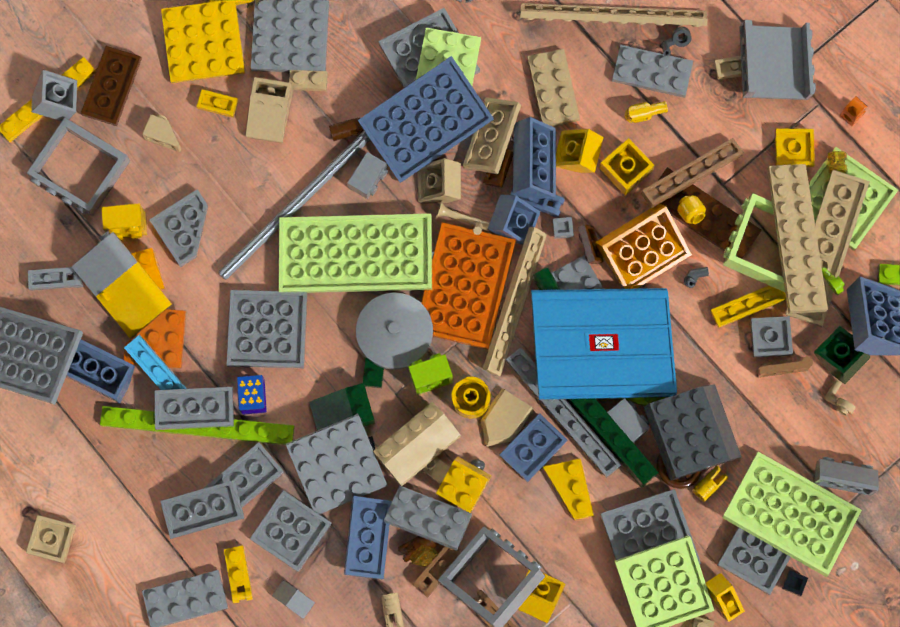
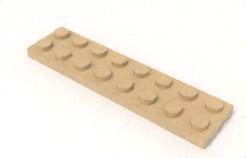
[767,164,828,314]
[785,170,870,327]

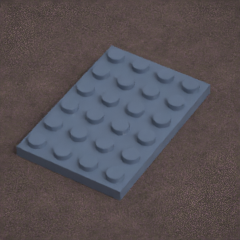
[358,56,494,183]

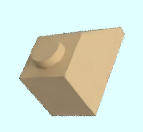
[142,114,181,152]

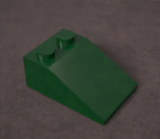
[309,383,375,430]

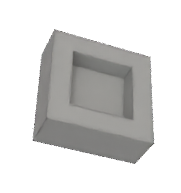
[553,217,574,239]

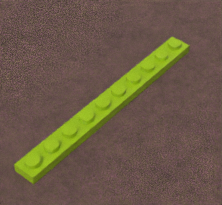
[100,406,295,445]

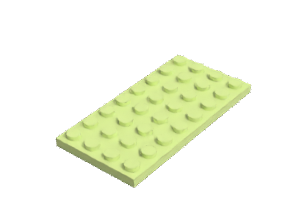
[279,214,432,293]

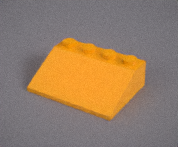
[595,204,692,289]

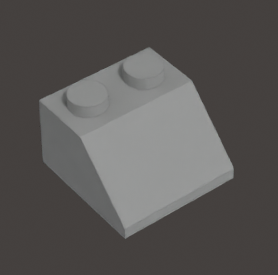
[31,70,77,121]

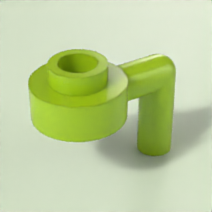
[822,267,845,295]

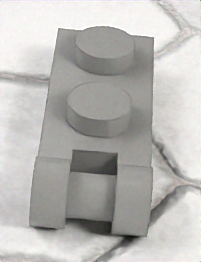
[28,267,83,291]

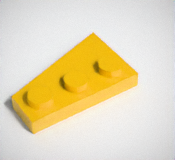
[542,458,594,520]

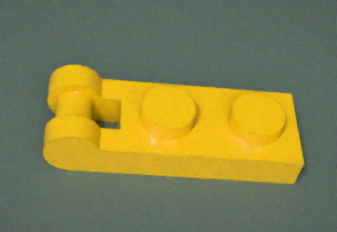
[224,545,253,604]

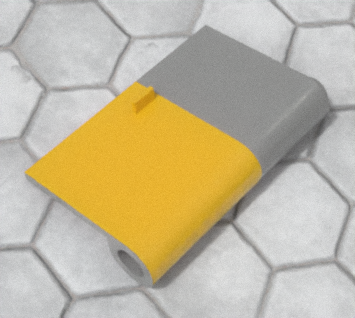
[72,232,172,338]

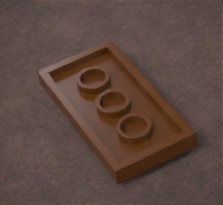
[80,46,142,126]

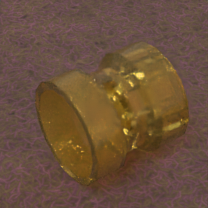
[827,151,848,174]

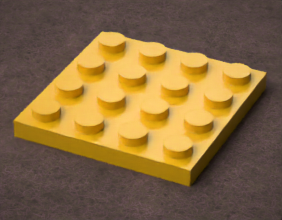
[161,0,245,83]

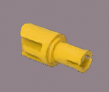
[625,101,668,123]

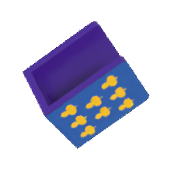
[237,375,267,415]

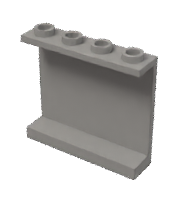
[739,20,816,100]

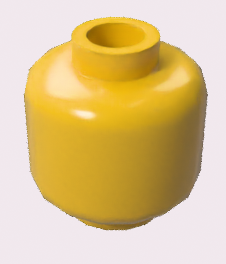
[677,196,706,224]

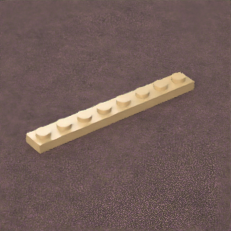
[482,227,547,376]

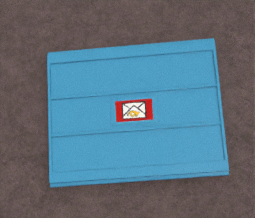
[531,288,677,400]

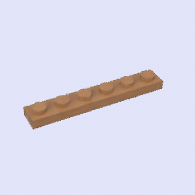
[641,138,744,208]

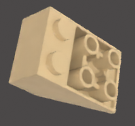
[246,77,293,143]

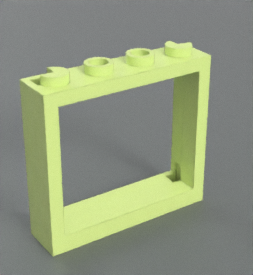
[723,193,815,292]

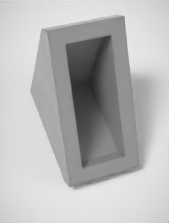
[272,580,315,619]

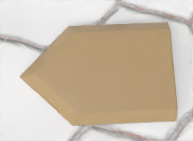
[481,389,534,447]

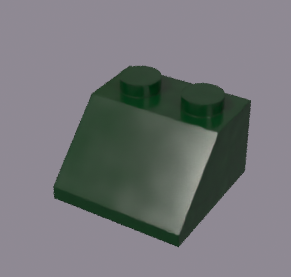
[814,326,870,384]

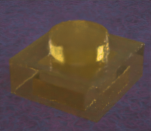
[409,545,438,567]

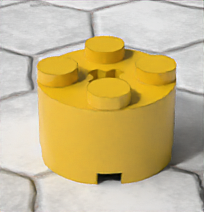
[452,377,491,419]

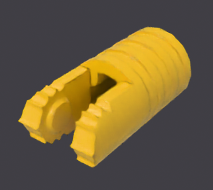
[692,465,728,502]

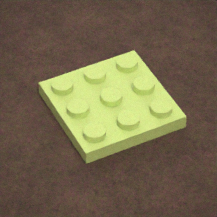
[416,28,481,86]

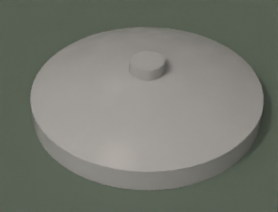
[356,293,433,370]

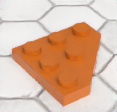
[124,309,186,368]

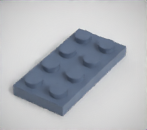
[344,496,392,580]

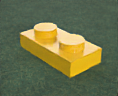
[196,89,238,118]

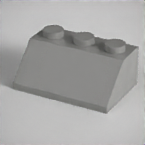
[813,457,879,496]

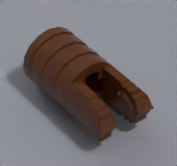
[329,117,364,142]
[398,536,436,562]

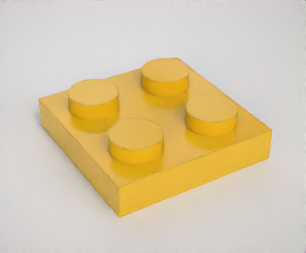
[775,129,815,167]

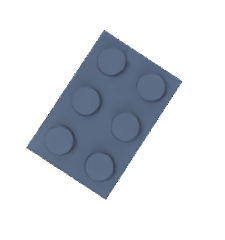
[499,413,568,483]

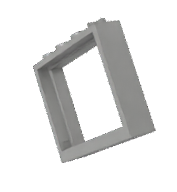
[27,118,130,216]
[438,526,545,627]

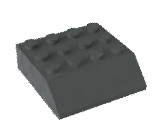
[644,384,742,481]

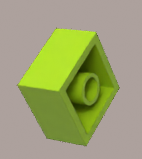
[408,353,453,395]

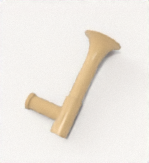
[436,200,489,235]

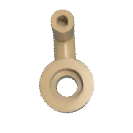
[825,379,856,416]

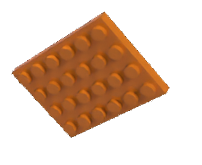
[421,222,516,350]

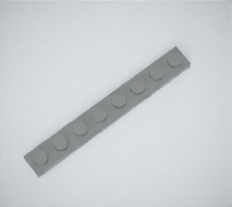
[506,347,622,478]

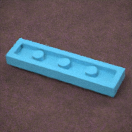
[124,334,187,390]

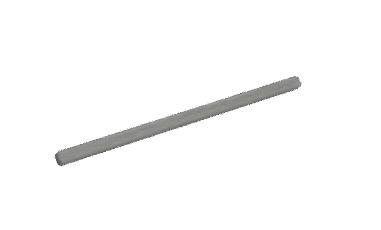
[219,131,371,280]

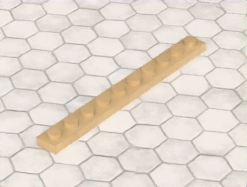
[520,3,708,27]

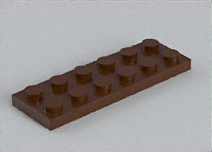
[658,167,762,259]

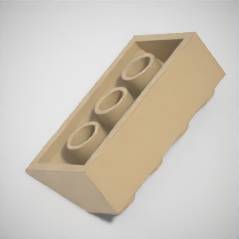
[373,401,461,486]

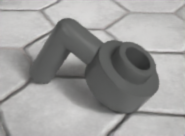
[661,27,692,56]

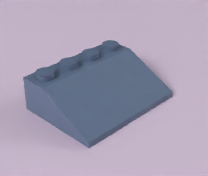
[847,276,900,355]

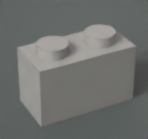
[347,152,388,199]
[607,398,650,443]

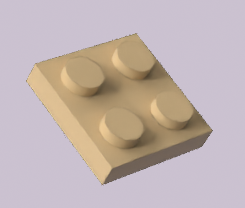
[26,515,76,564]

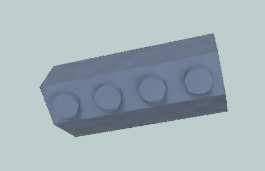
[513,117,556,199]
[66,340,135,403]

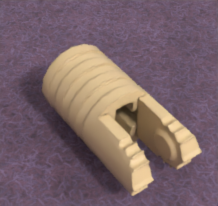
[381,593,404,627]

